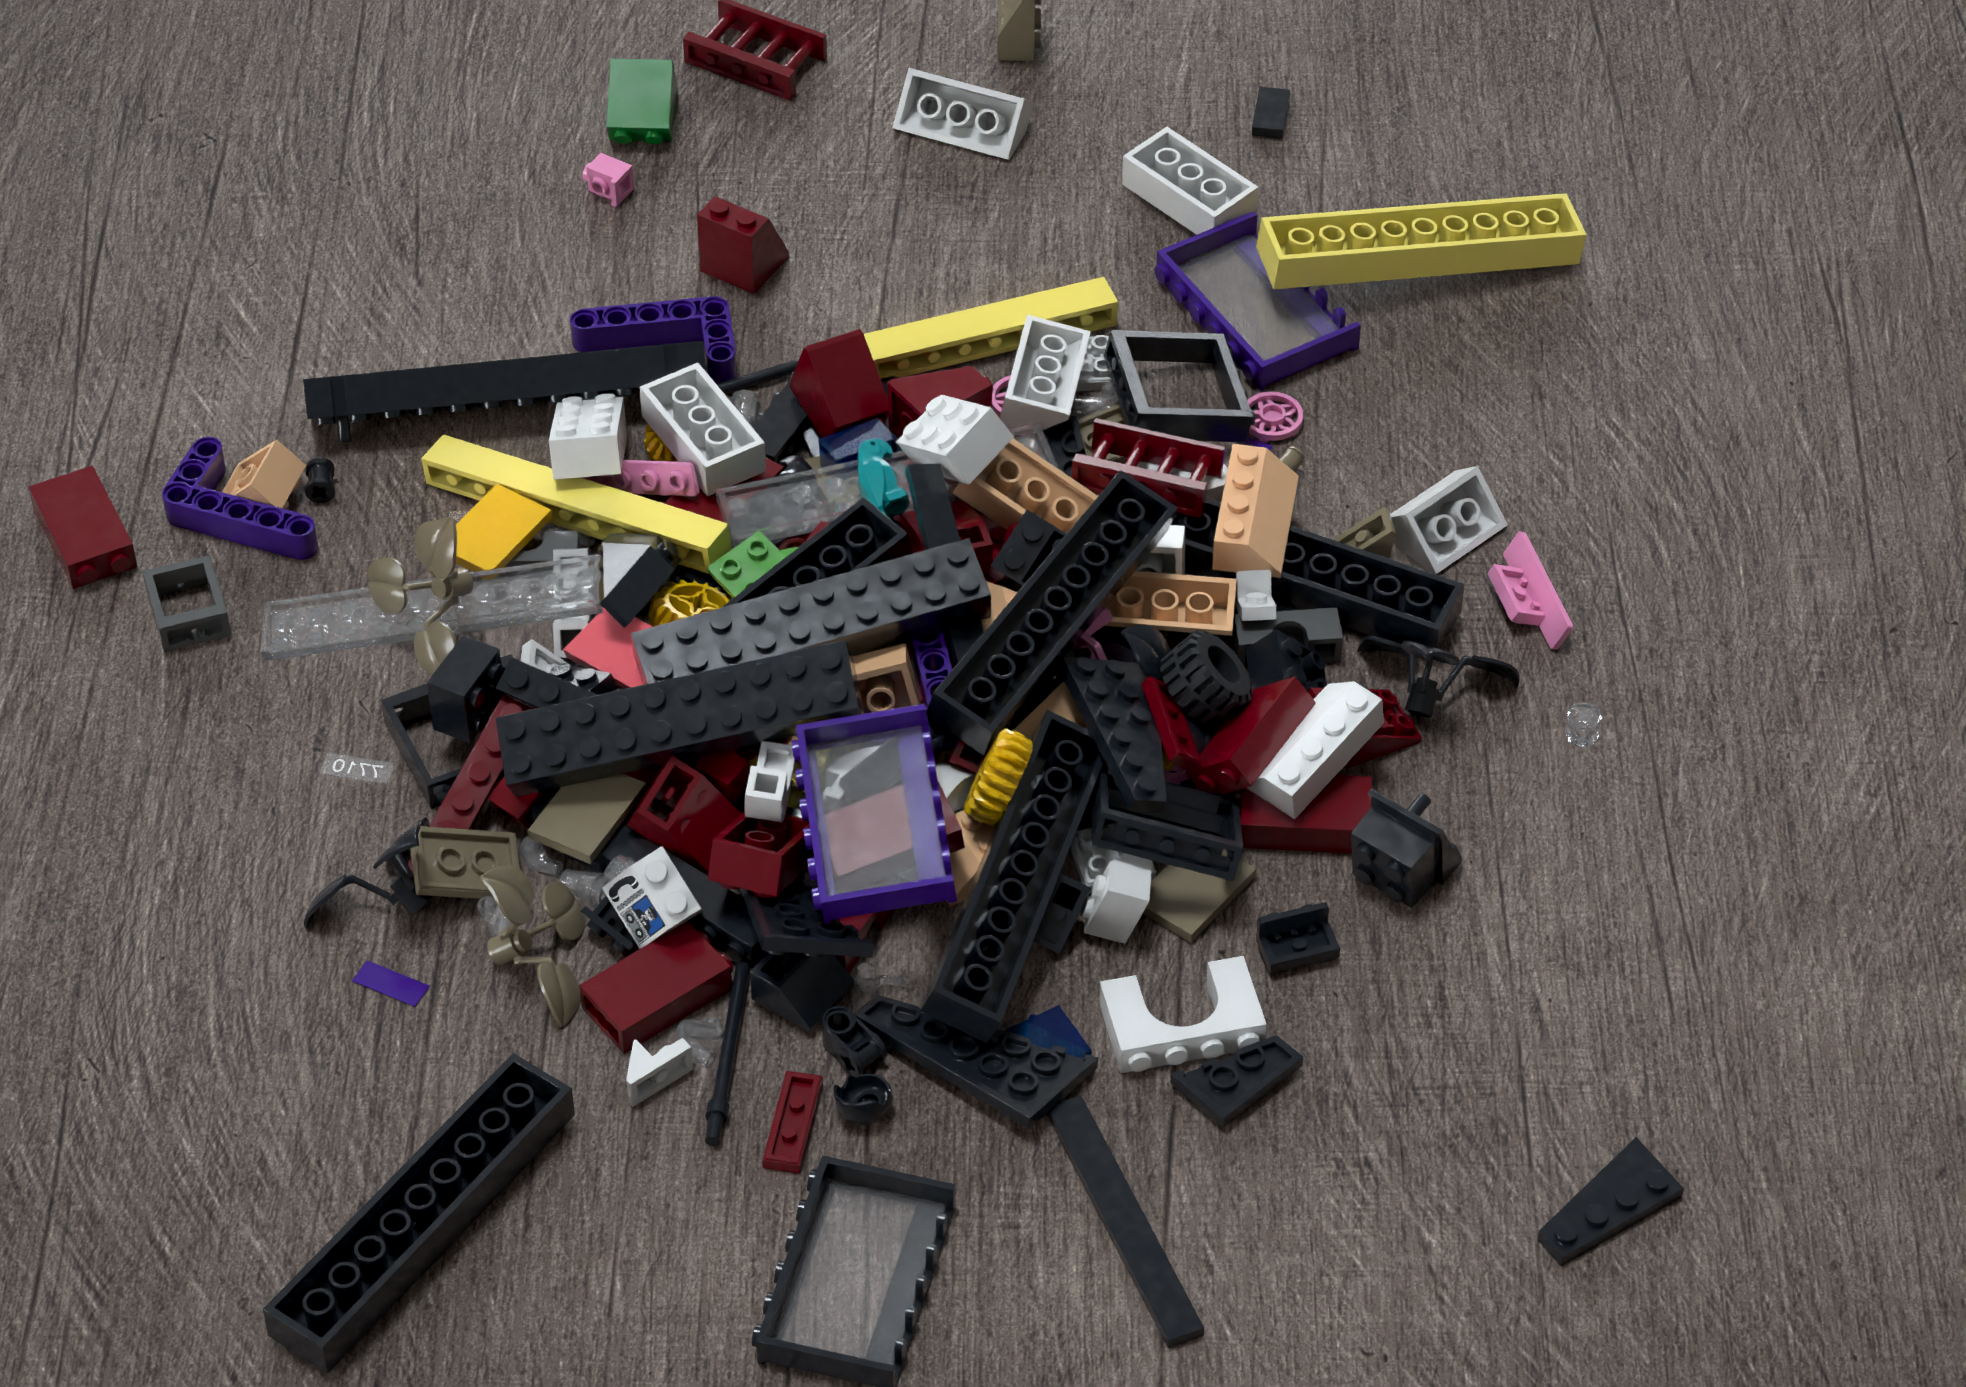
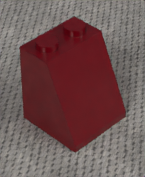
[697,196,789,294]
[789,328,888,447]
[887,366,994,439]

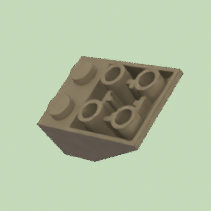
[998,0,1041,61]

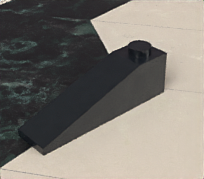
[598,533,682,628]

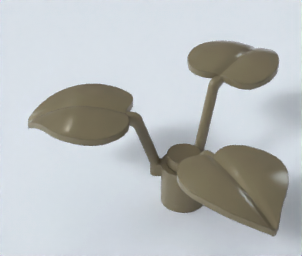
[367,516,474,676]
[479,865,585,1028]

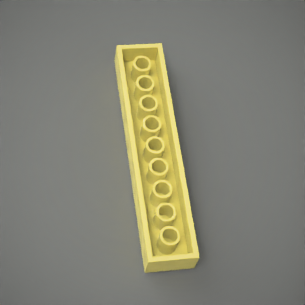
[1256,193,1587,289]

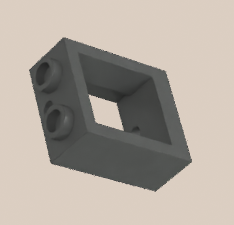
[142,555,231,652]

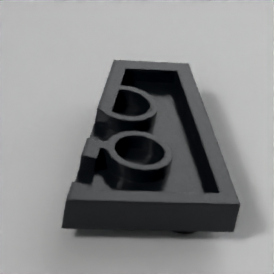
[1170,1035,1303,1127]

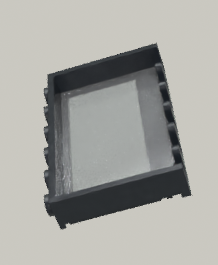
[752,1155,955,1387]

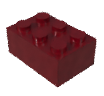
[708,811,814,898]

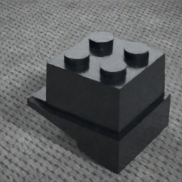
[1351,789,1462,908]

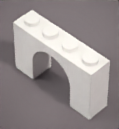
[1099,956,1266,1073]

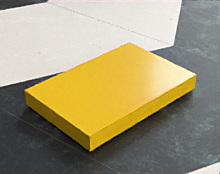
[456,484,552,580]

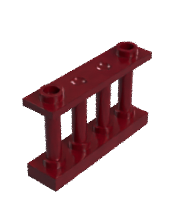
[683,0,827,101]
[1071,418,1225,518]

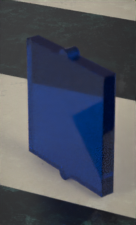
[1006,1005,1092,1058]

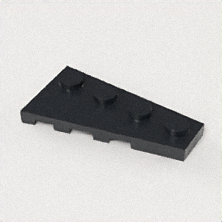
[1537,1137,1684,1266]

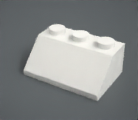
[1390,466,1508,574]

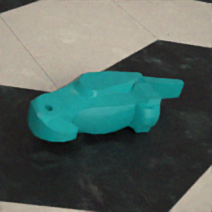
[858,438,910,518]

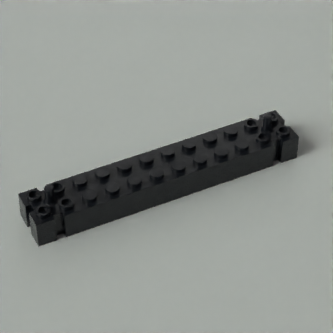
[303,341,706,443]

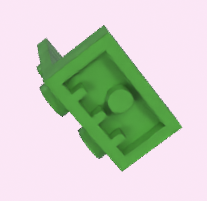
[708,531,786,598]

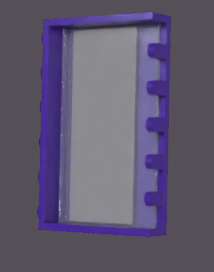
[1154,211,1361,391]
[791,704,957,924]

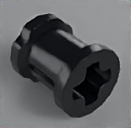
[305,458,335,503]

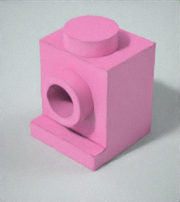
[582,153,634,207]

